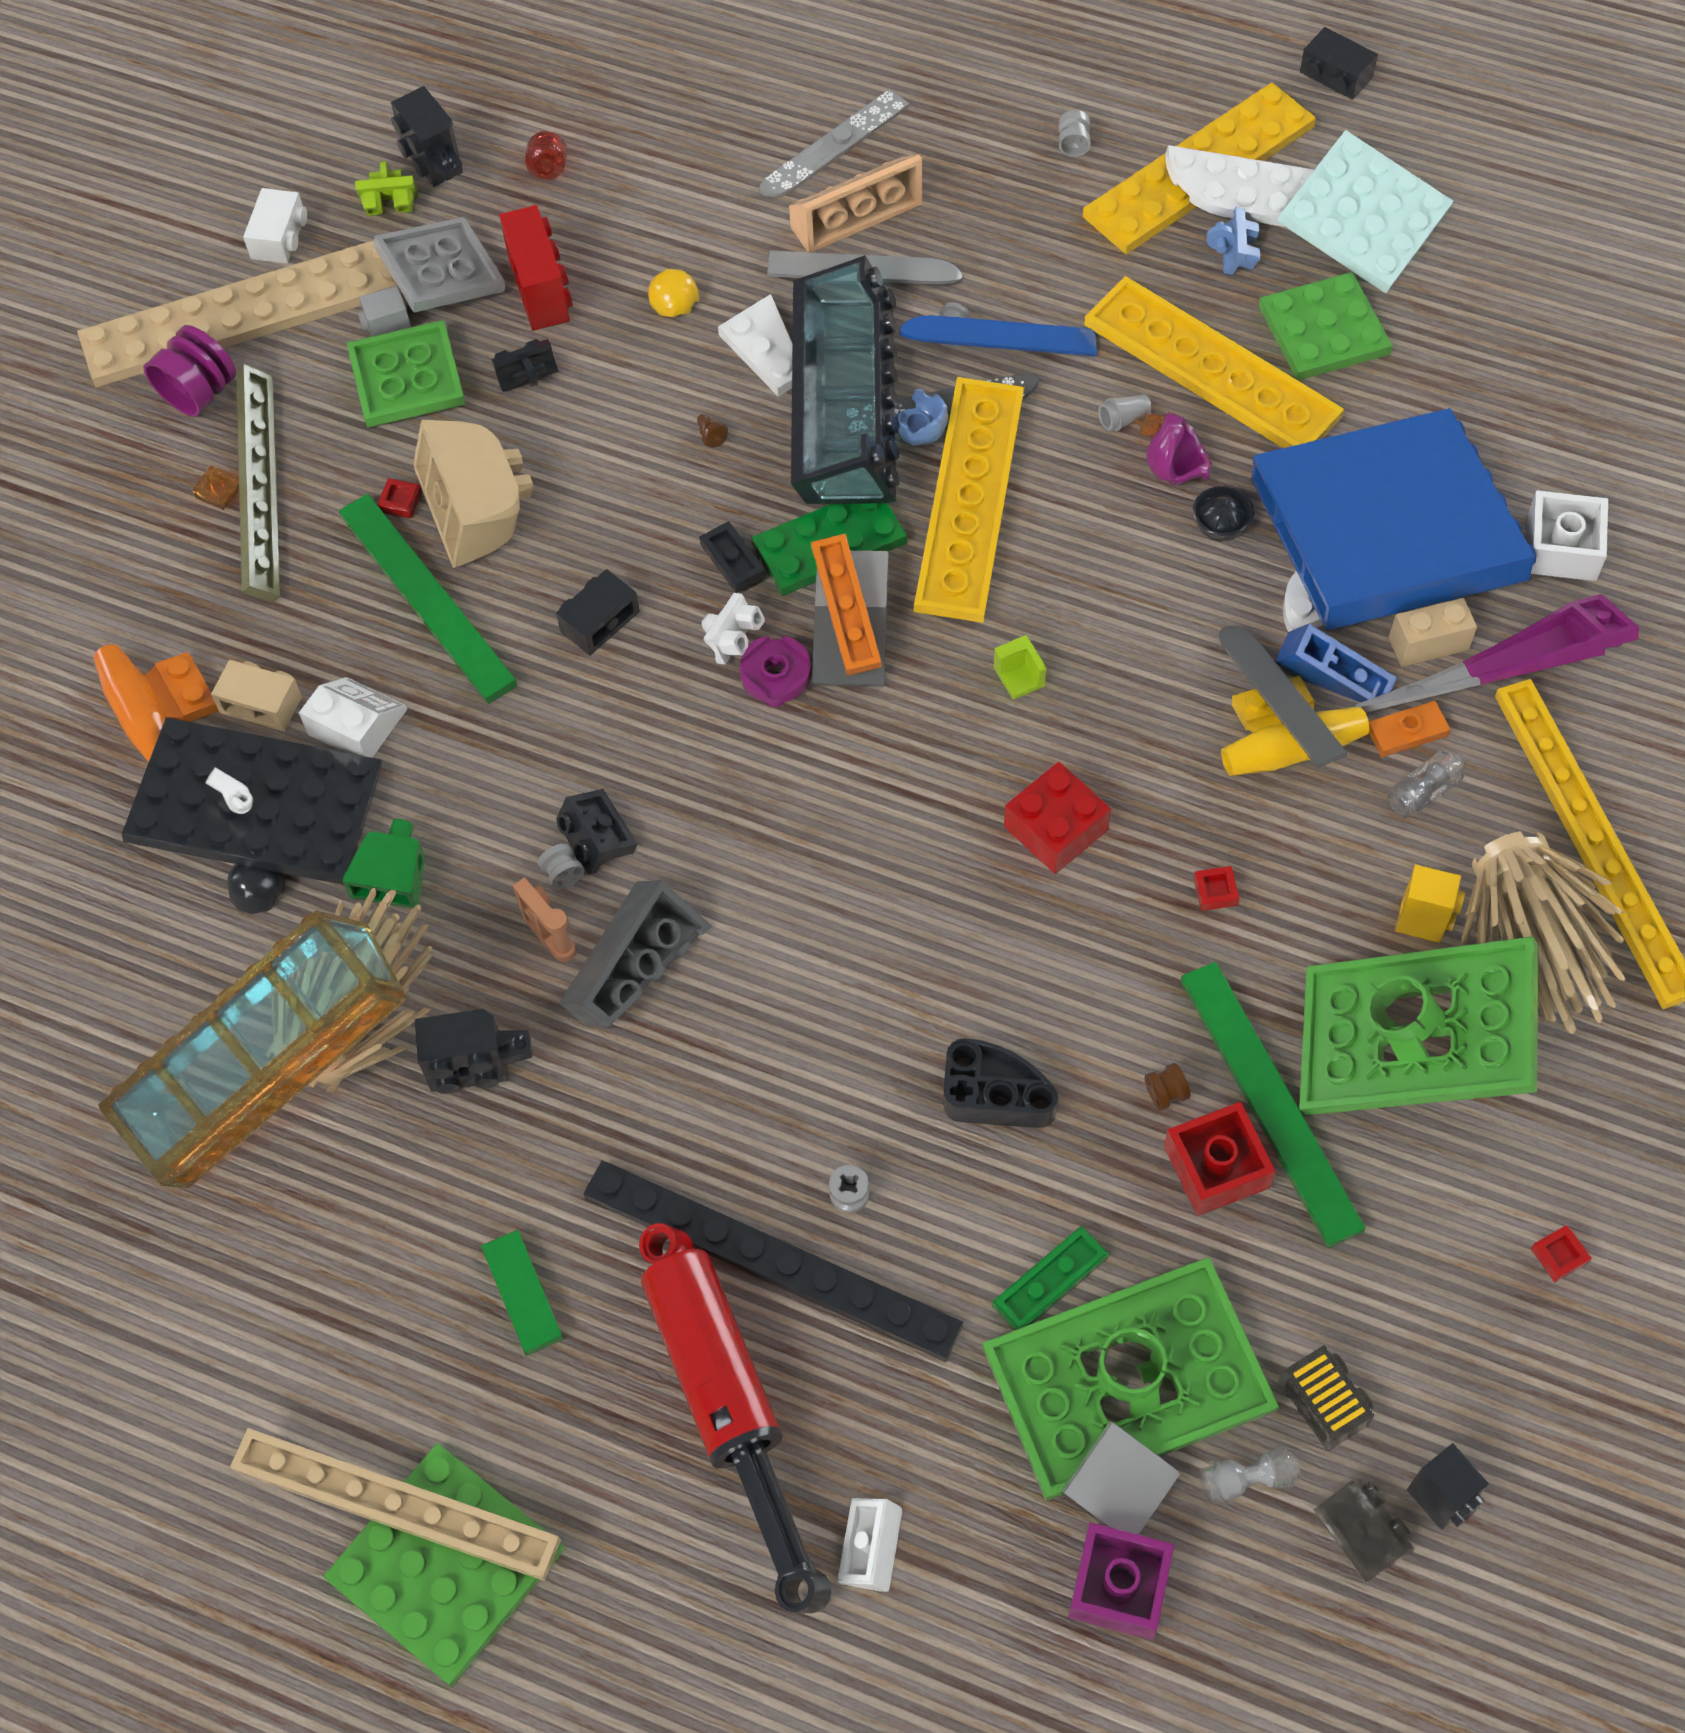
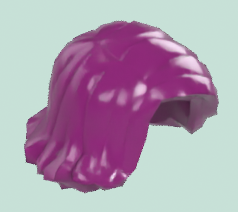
[1146,411,1212,485]

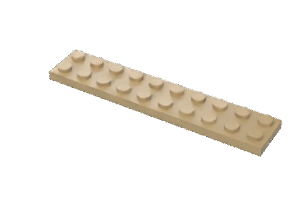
[77,240,402,388]

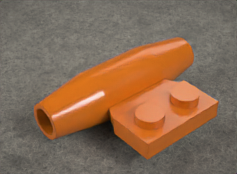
[93,644,218,763]

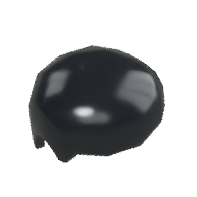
[227,864,285,914]

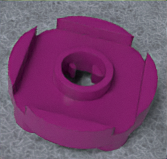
[739,636,811,707]

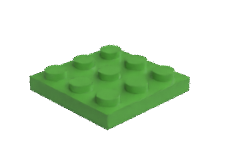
[1259,272,1393,381]
[347,320,466,428]

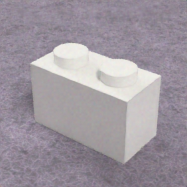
[243,188,307,264]

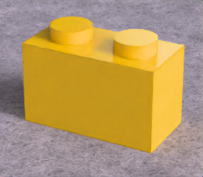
[1395,864,1465,943]

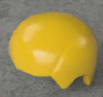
[648,269,700,317]

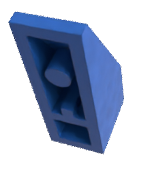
[1275,624,1397,710]

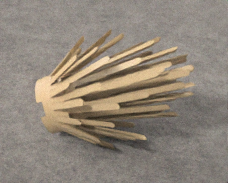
[1461,831,1625,1034]
[267,888,432,1093]

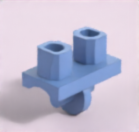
[1206,207,1260,275]

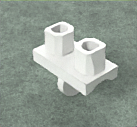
[702,593,765,665]

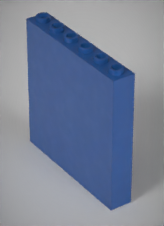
[1251,408,1536,631]

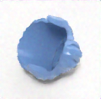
[895,389,948,446]

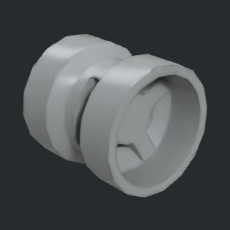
[1059,110,1091,157]

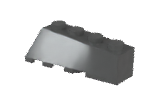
[559,880,712,1027]

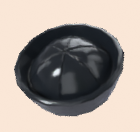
[1193,486,1254,541]

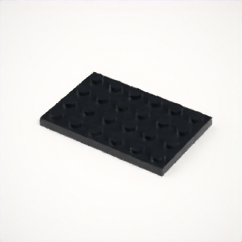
[122,717,382,885]

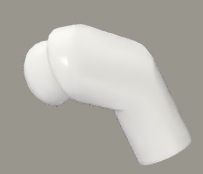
[205,767,253,814]

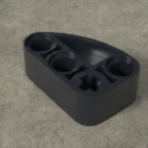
[943,1038,1058,1128]

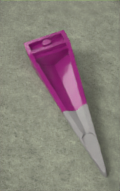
[1354,594,1639,713]

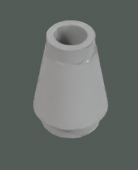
[1098,394,1151,431]

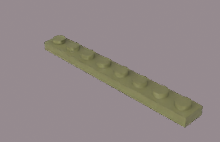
[236,364,280,603]

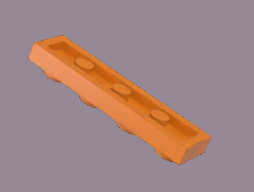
[811,534,882,676]

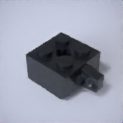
[391,86,463,187]
[415,1009,532,1094]

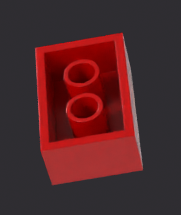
[499,205,573,331]

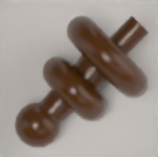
[697,414,728,448]

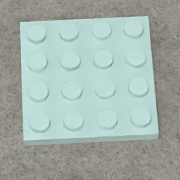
[1277,130,1454,293]

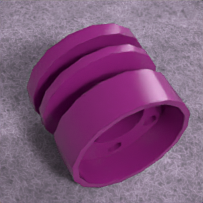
[143,325,236,417]

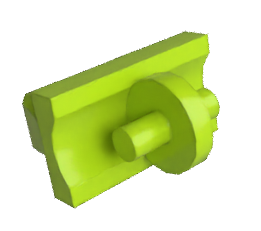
[355,161,419,216]

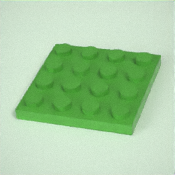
[323,1442,565,1688]

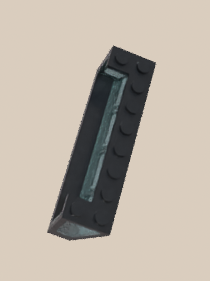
[791,255,900,504]

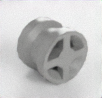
[537,843,584,890]
[829,1165,869,1213]

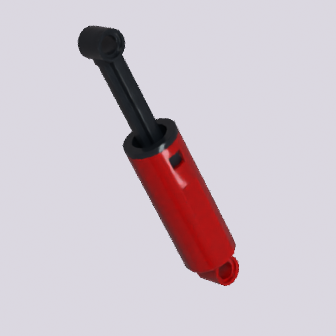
[639,1223,831,1614]

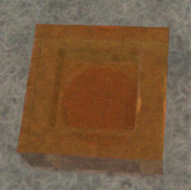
[192,465,239,510]

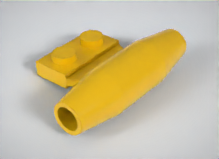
[1221,676,1370,776]

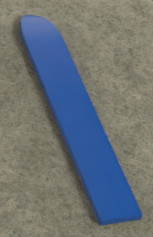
[900,315,1097,356]

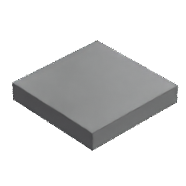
[1061,1421,1181,1535]

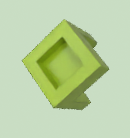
[993,635,1046,699]

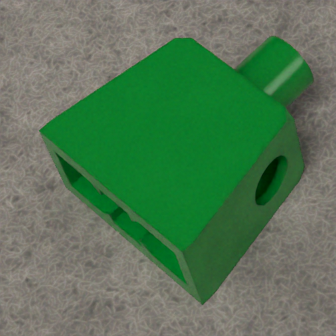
[342,819,425,909]

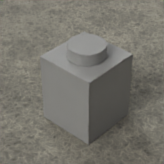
[357,286,411,337]

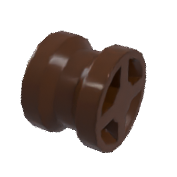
[1144,1063,1191,1111]

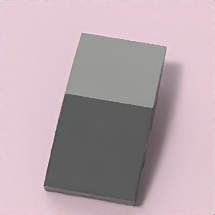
[812,551,889,687]

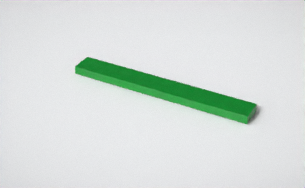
[338,493,517,705]
[1180,962,1366,1249]

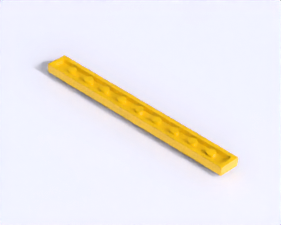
[1495,679,1685,1009]

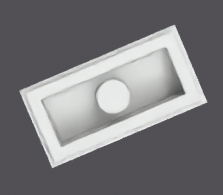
[837,1498,902,1592]

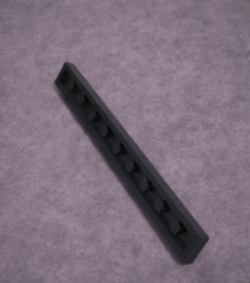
[583,1160,963,1362]

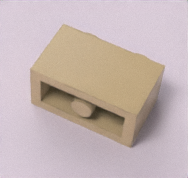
[1389,598,1477,667]
[211,659,302,732]

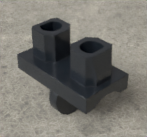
[491,339,559,392]

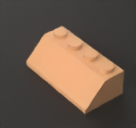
[789,154,922,252]

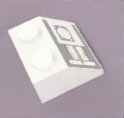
[299,677,407,758]

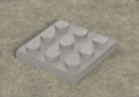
[374,217,505,312]

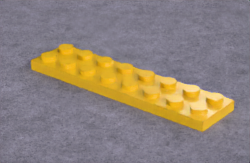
[1083,82,1316,255]
[1084,276,1344,448]
[913,377,1024,623]

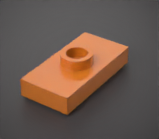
[1369,701,1451,758]

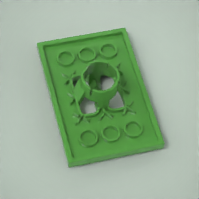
[1299,936,1538,1115]
[982,1257,1279,1501]

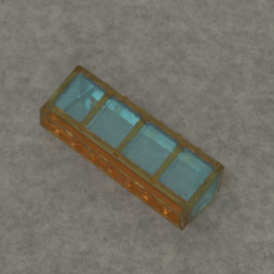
[98,910,407,1188]

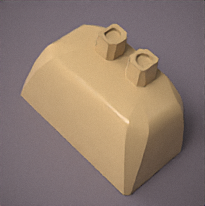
[414,420,533,568]

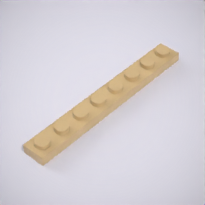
[230,1428,561,1581]

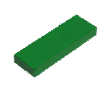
[992,1225,1109,1331]
[481,1230,564,1356]

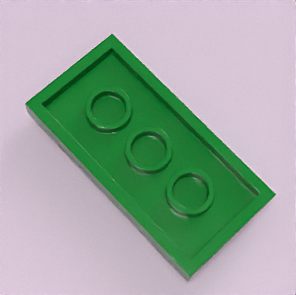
[752,485,907,596]

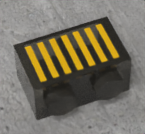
[1279,1345,1375,1452]

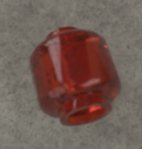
[525,131,568,180]

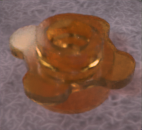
[1134,414,1164,437]

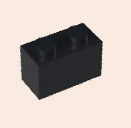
[1300,27,1378,100]
[556,569,640,656]
[1406,1443,1489,1530]

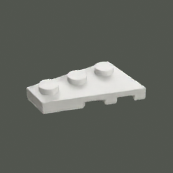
[718,294,792,397]

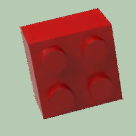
[1004,761,1111,875]
[1164,1101,1276,1216]

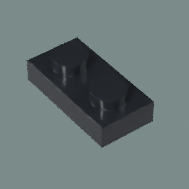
[699,521,766,593]

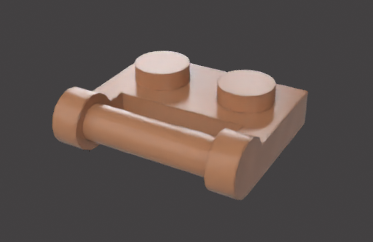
[512,877,576,962]

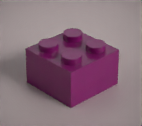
[1068,1522,1175,1641]

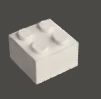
[1526,490,1608,581]

